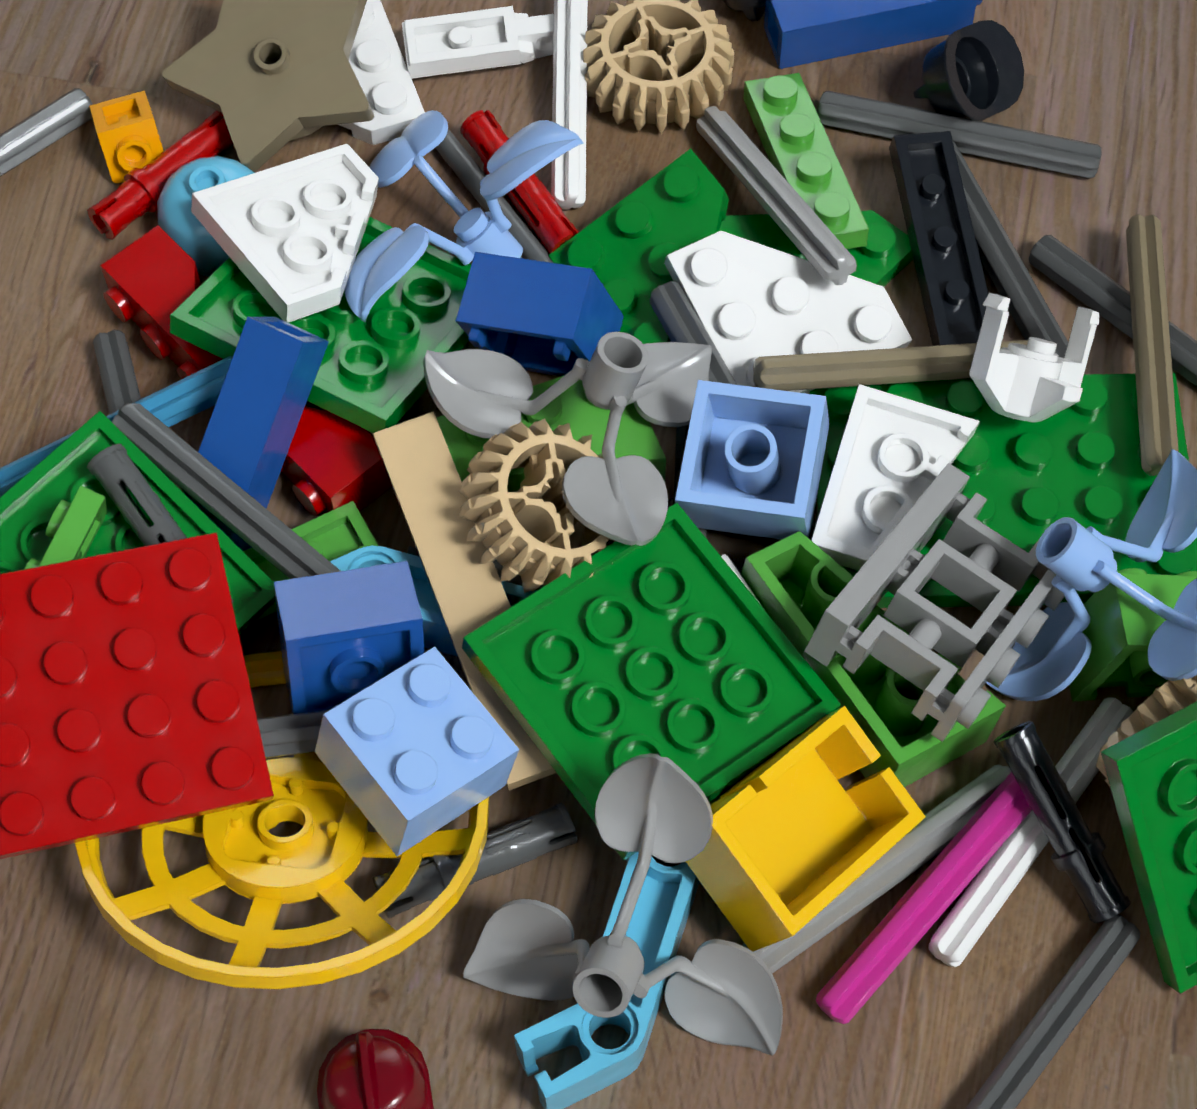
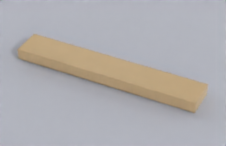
[373,411,556,791]

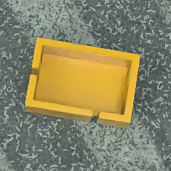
[686,706,926,952]

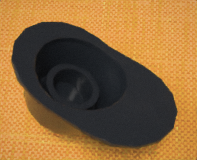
[913,20,1024,121]

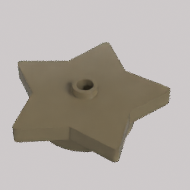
[162,0,375,172]

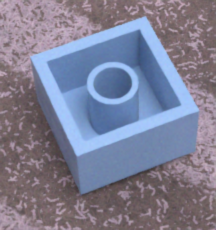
[675,380,829,540]
[315,647,519,856]

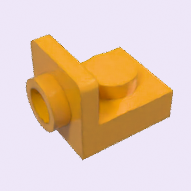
[89,90,164,184]

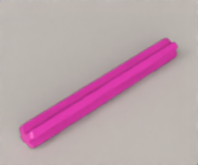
[816,772,1032,1024]

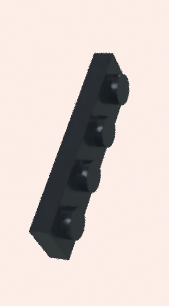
[889,131,988,346]

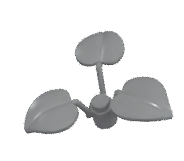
[423,332,712,546]
[463,754,783,1056]

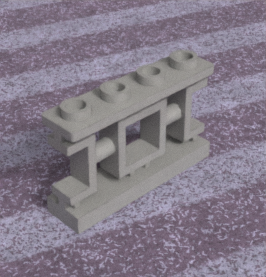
[804,463,1065,742]

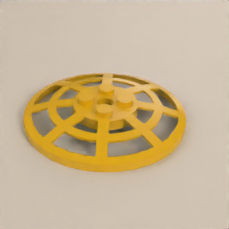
[75,651,489,989]

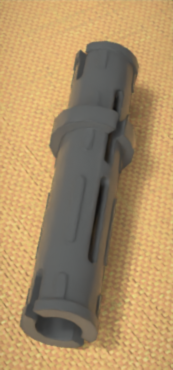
[87,444,234,604]
[373,803,578,919]

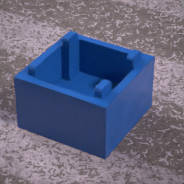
[456,252,624,376]
[274,561,424,714]

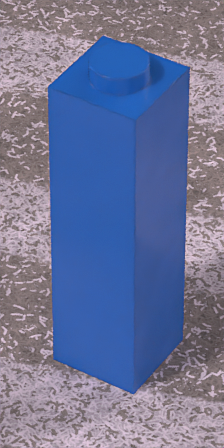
[764,0,982,69]
[183,317,329,551]

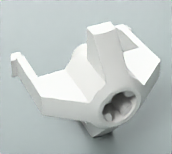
[969,293,1099,422]

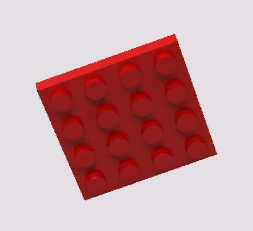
[0,533,274,859]

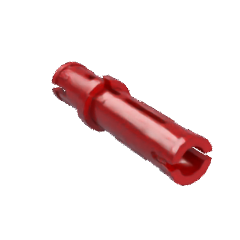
[87,110,233,240]
[460,110,579,254]

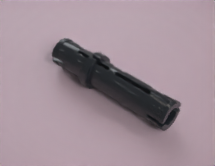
[993,721,1131,923]

